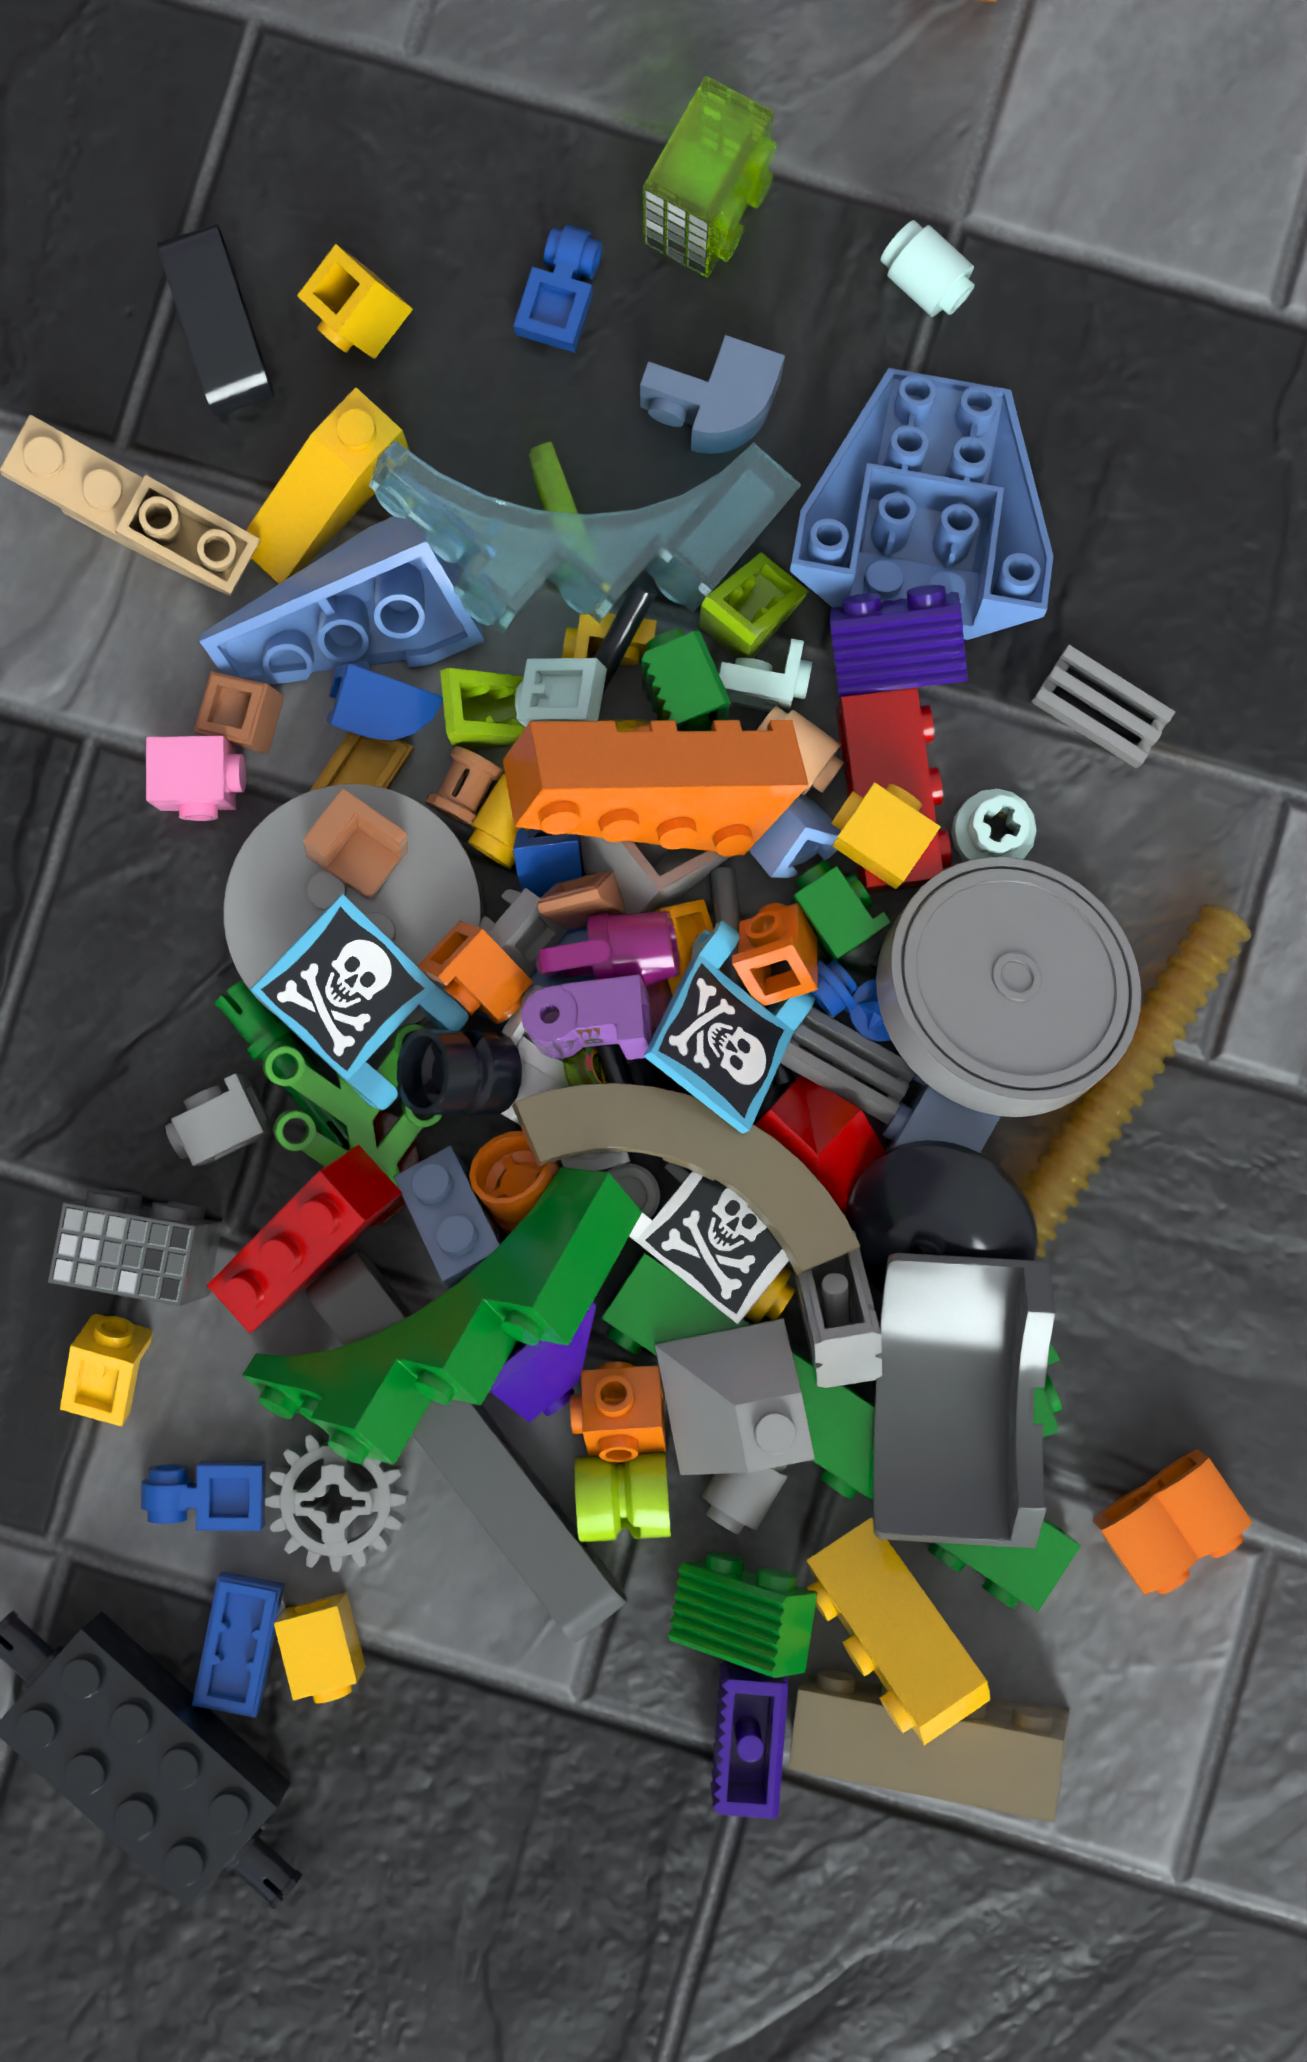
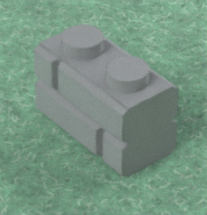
[793,1231,882,1388]

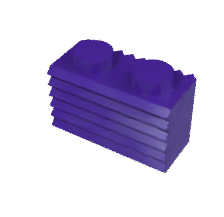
[830,585,968,697]
[710,1660,788,1819]

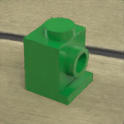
[790,859,891,962]

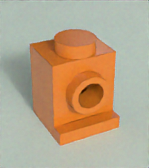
[732,903,818,1006]
[417,920,533,1024]

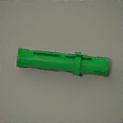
[214,980,348,1147]

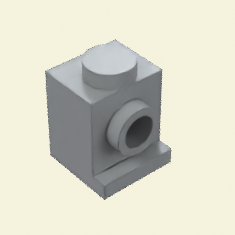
[165,1073,274,1166]

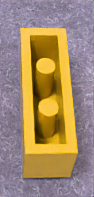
[806,1517,990,1745]

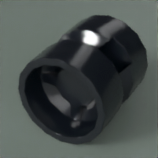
[397,1029,522,1115]

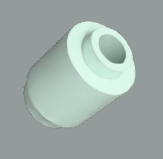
[880,220,975,317]

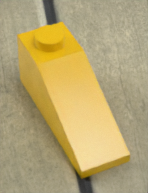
[246,387,411,584]

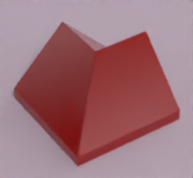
[753,1075,885,1214]

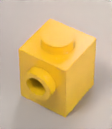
[297,244,413,359]
[831,782,940,889]

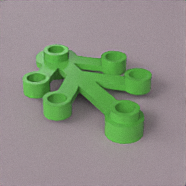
[263,1023,442,1187]

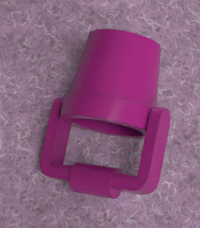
[536,911,680,985]

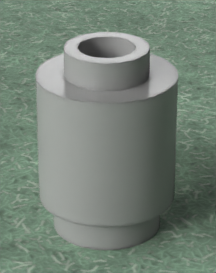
[702,1465,788,1535]

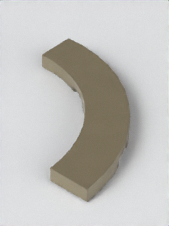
[512,1083,861,1275]

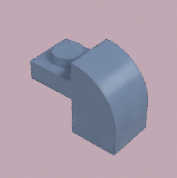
[640,335,785,454]

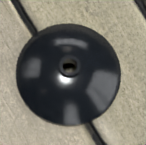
[846,1140,1038,1294]

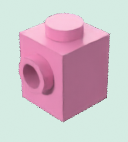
[146,736,246,821]

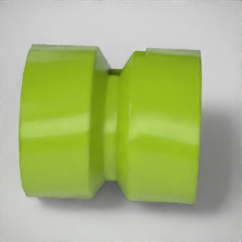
[574,1452,671,1542]

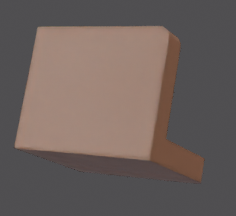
[303,788,408,899]

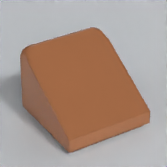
[194,671,284,754]
[537,870,626,929]

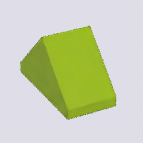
[699,552,809,659]
[440,668,526,750]

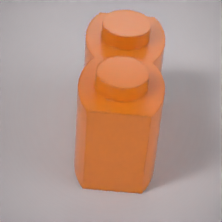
[1092,1449,1253,1595]

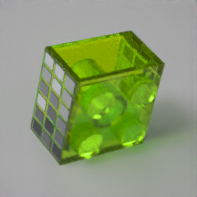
[643,75,777,278]

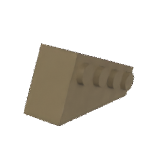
[788,1670,1070,1823]

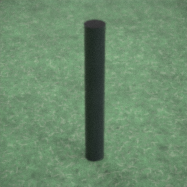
[594,580,657,696]

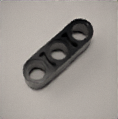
[157,224,275,416]

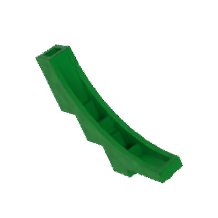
[242,1167,642,1465]

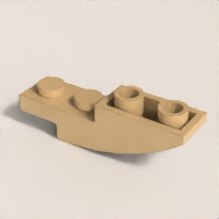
[0,415,260,596]

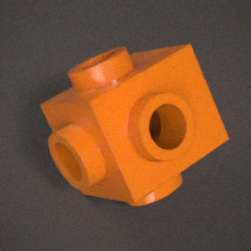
[570,1362,666,1462]

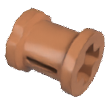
[425,746,504,827]

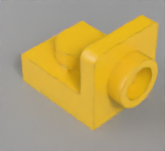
[562,609,657,666]
[60,1314,153,1427]

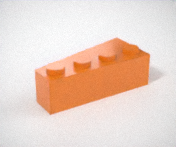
[503,720,809,856]

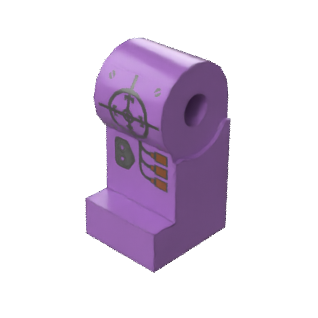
[521,975,652,1060]

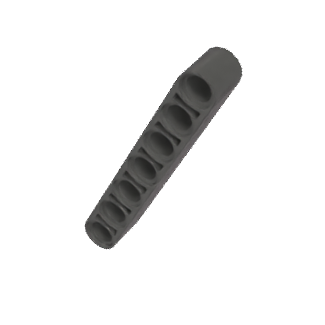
[306,1249,628,1643]

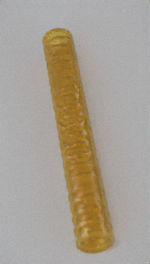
[1020,904,1252,1258]

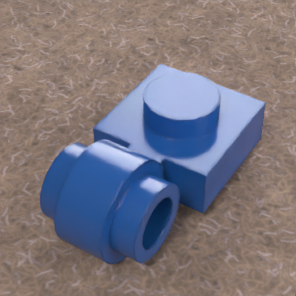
[513,224,603,353]
[141,1461,266,1531]

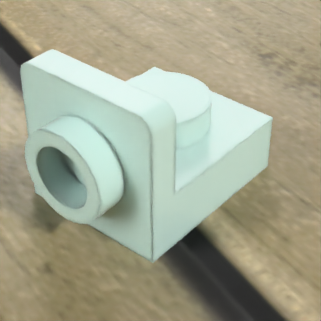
[719,638,812,714]
[515,658,607,727]

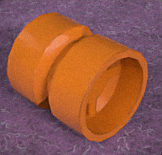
[469,1131,559,1237]

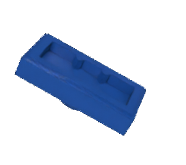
[192,1572,285,1718]

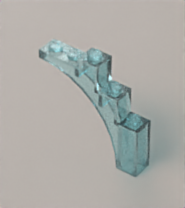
[369,441,801,634]

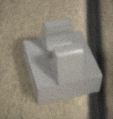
[479,888,569,977]

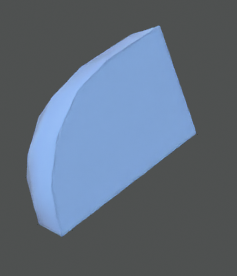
[750,794,841,878]

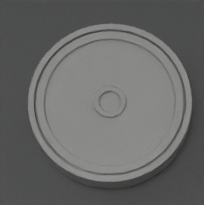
[224,784,484,1038]
[876,857,1141,1117]

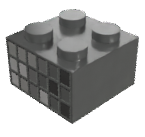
[48,1189,223,1306]

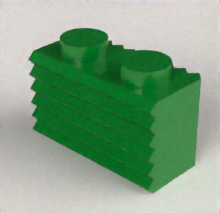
[642,628,731,731]
[667,1551,817,1678]

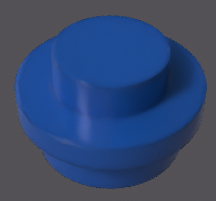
[811,959,858,1018]

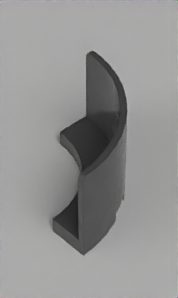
[873,1253,1056,1548]

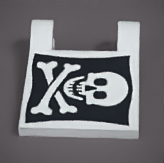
[629,1171,789,1325]

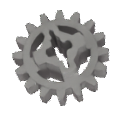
[265,1430,409,1572]

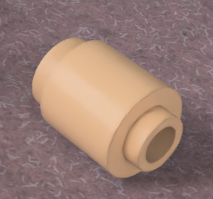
[756,705,845,796]

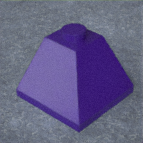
[490,1300,596,1422]

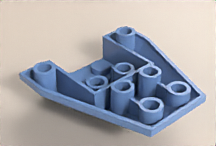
[790,368,1053,640]

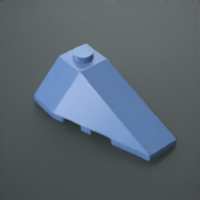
[199,502,485,685]

